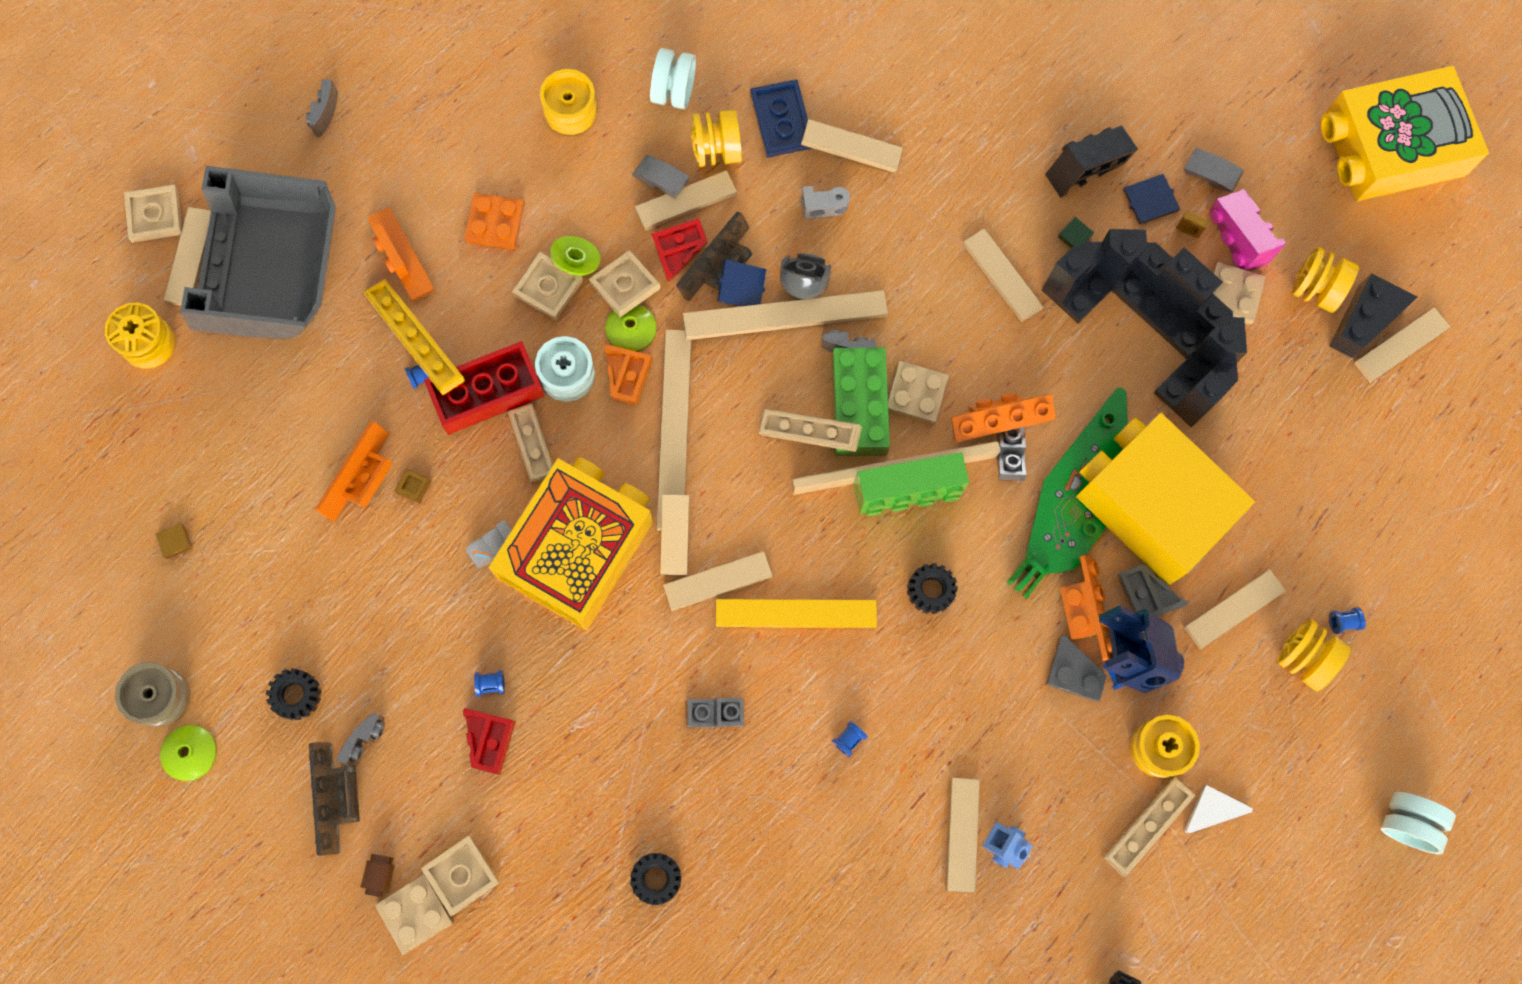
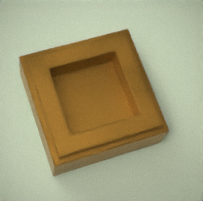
[1176,210,1209,238]
[395,468,432,504]
[155,523,192,559]

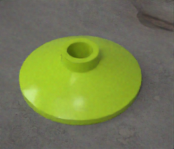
[550,236,601,275]
[605,304,656,352]
[160,725,217,781]

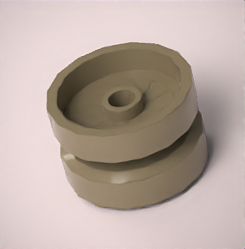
[115,662,190,727]

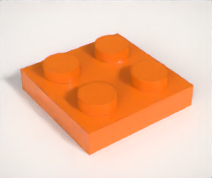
[464,193,525,250]

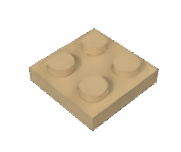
[124,185,182,243]
[589,250,661,317]
[512,252,583,321]
[1213,262,1266,325]
[888,361,949,425]
[421,836,500,916]
[375,874,454,955]

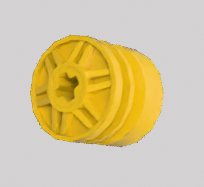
[691,109,742,167]
[1291,246,1359,313]
[105,302,176,369]
[1276,618,1351,692]

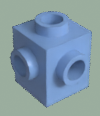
[983,822,1033,870]

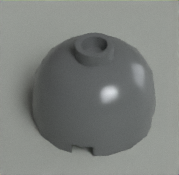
[780,253,831,300]

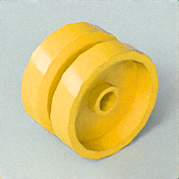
[540,69,598,135]
[1130,714,1200,778]

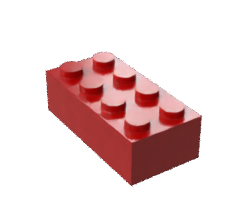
[424,341,545,435]

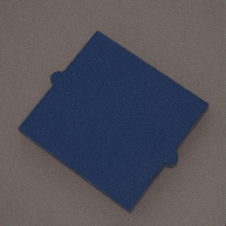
[1123,174,1180,224]
[717,260,766,307]

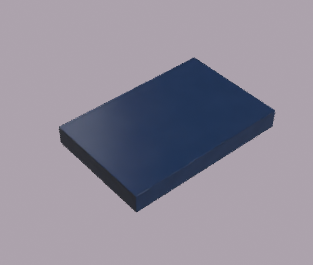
[750,79,813,158]

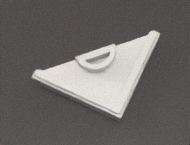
[1184,785,1253,833]

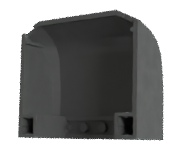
[180,166,336,339]

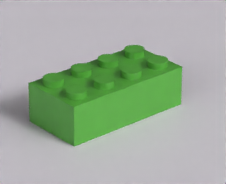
[832,347,890,456]
[853,452,969,516]

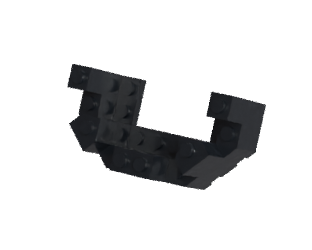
[1042,229,1247,428]

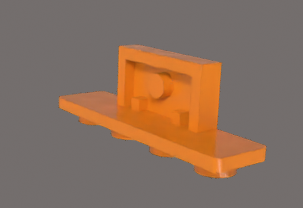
[367,207,435,301]
[951,393,1056,442]
[315,421,393,522]
[1060,555,1113,661]

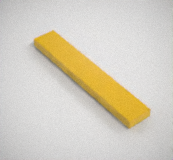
[364,279,465,395]
[716,599,877,628]

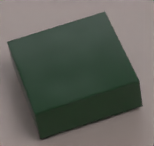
[1058,217,1094,248]

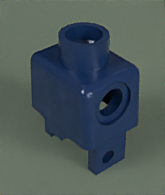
[1098,605,1184,693]

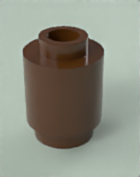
[360,854,395,897]

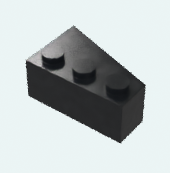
[1045,126,1138,198]
[1329,273,1417,358]

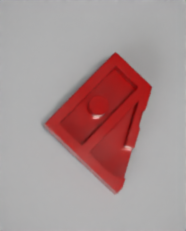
[651,218,707,281]
[463,708,516,775]

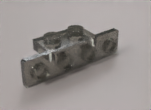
[676,212,753,301]
[309,742,360,856]

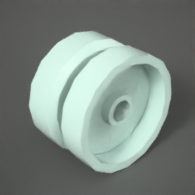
[650,48,696,110]
[535,336,596,402]
[1381,792,1456,854]

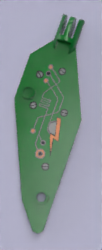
[1006,388,1128,599]

